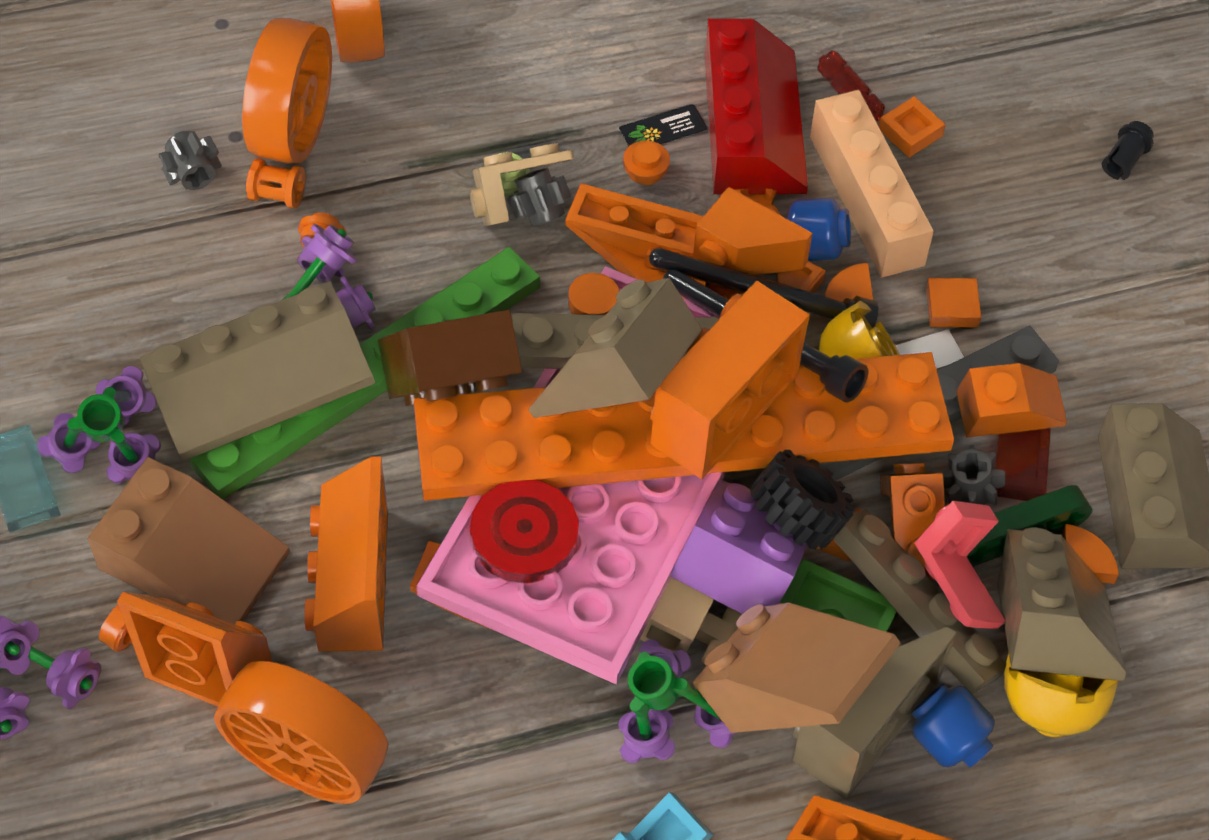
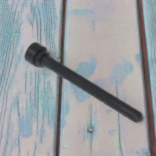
[649,248,878,328]
[663,269,869,403]

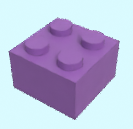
[670,479,807,614]

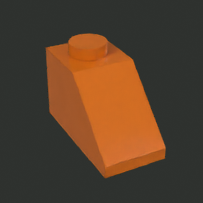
[693,187,813,276]
[956,363,1067,438]

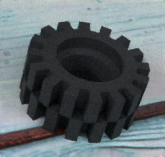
[751,450,855,550]

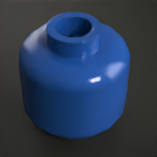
[785,198,851,261]
[911,683,995,768]

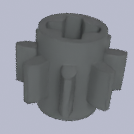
[158,131,222,190]
[508,168,572,226]
[939,445,1005,506]

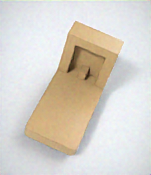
[470,143,574,226]

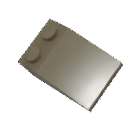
[528,278,702,418]
[792,626,957,800]

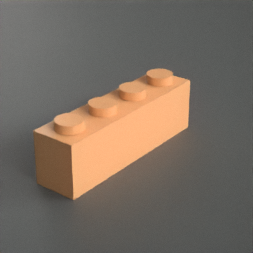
[810,90,934,278]

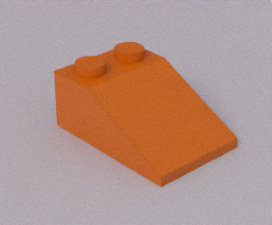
[117,592,272,706]

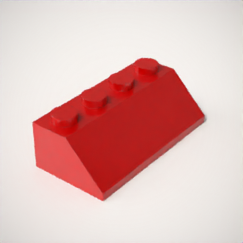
[705,18,808,194]

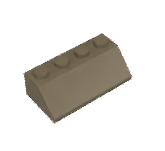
[140,281,375,462]

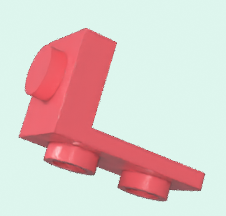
[914,501,1005,629]

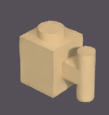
[640,578,742,664]

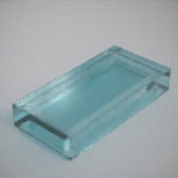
[0,425,61,533]

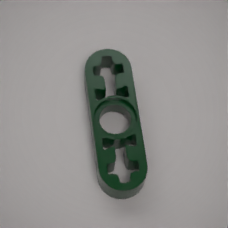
[966,485,1093,567]

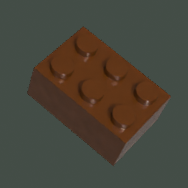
[378,309,522,406]

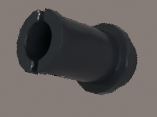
[1101,121,1154,180]

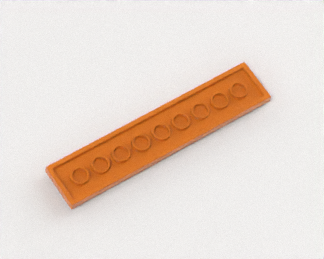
[413,352,954,501]

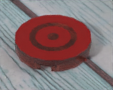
[470,480,579,584]

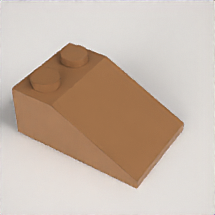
[87,457,290,624]
[692,603,901,733]

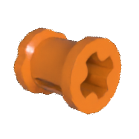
[246,158,306,209]

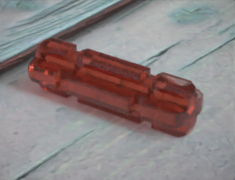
[817,50,885,121]

